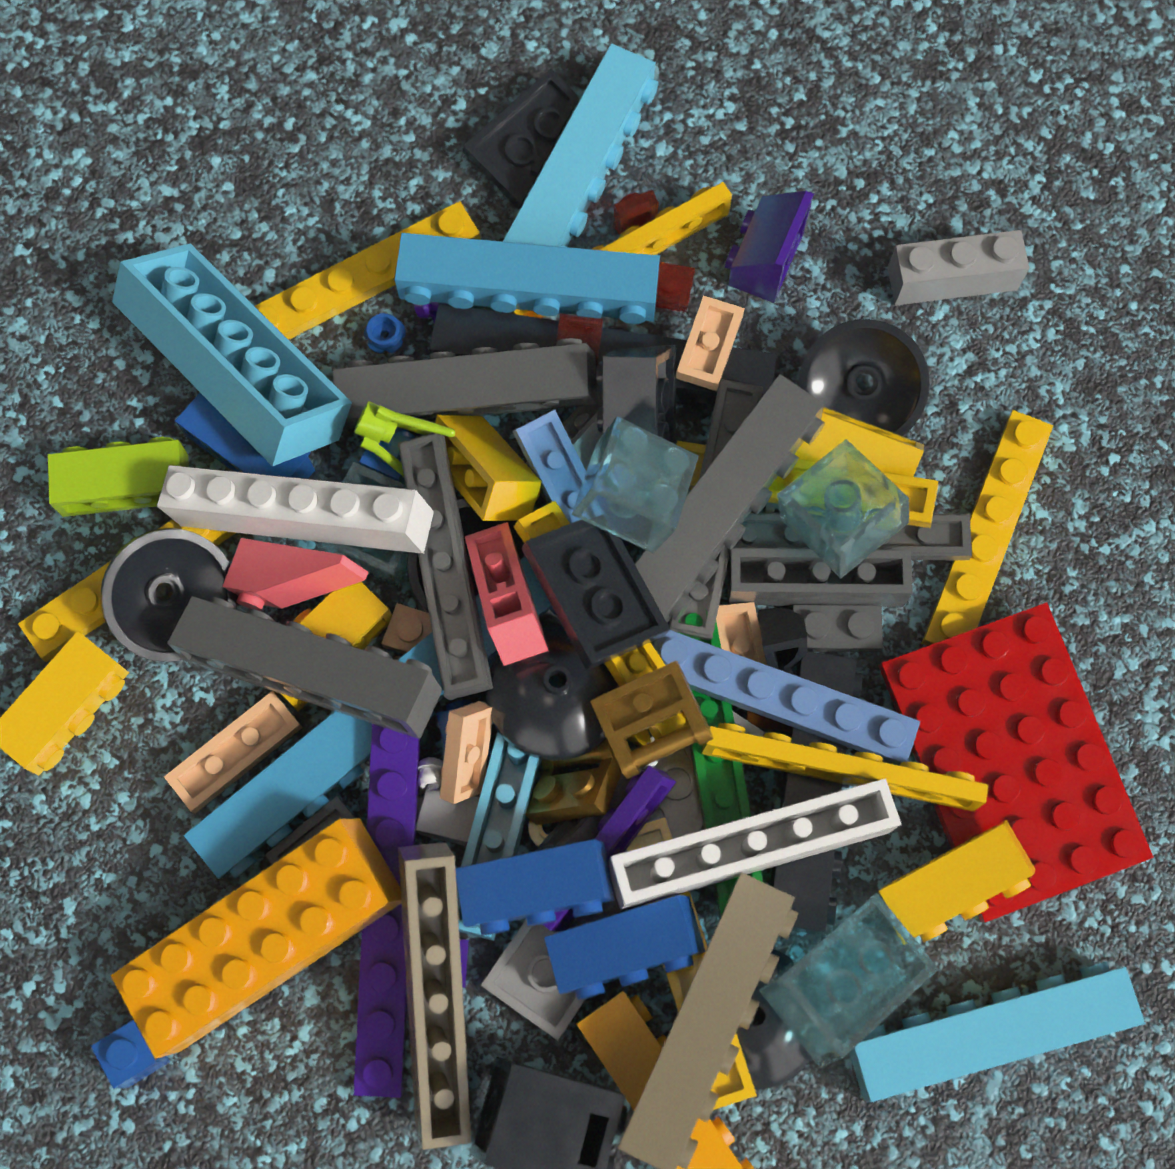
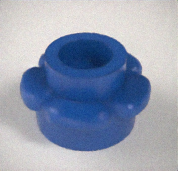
[364,313,406,354]

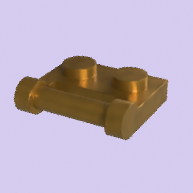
[590,660,714,779]
[525,739,622,825]

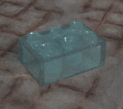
[759,893,939,1068]

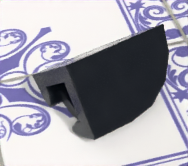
[759,608,808,674]

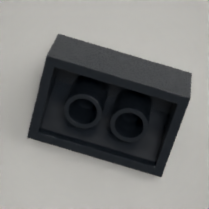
[597,345,676,492]

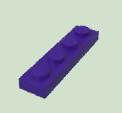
[543,765,676,932]

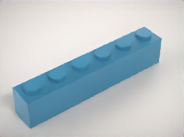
[395,233,660,324]

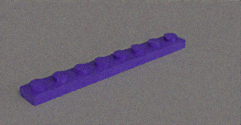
[353,724,420,1098]

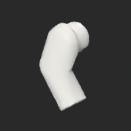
[417,757,443,795]

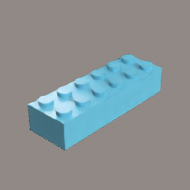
[112,243,352,466]

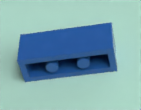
[175,393,315,479]
[455,839,615,935]
[544,895,705,1000]

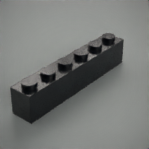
[770,652,862,935]

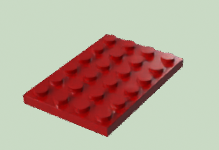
[878,602,1154,923]

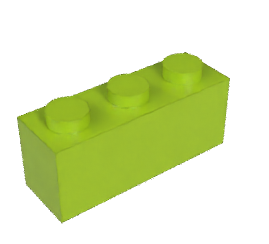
[48,437,189,517]

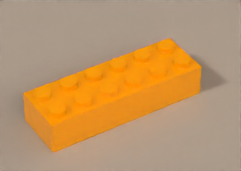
[110,819,401,1059]

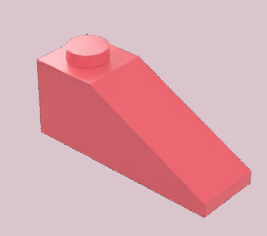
[465,522,548,666]
[222,538,368,611]

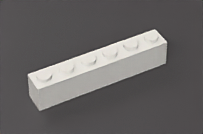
[157,465,434,554]
[608,778,901,911]

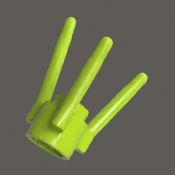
[354,401,455,477]

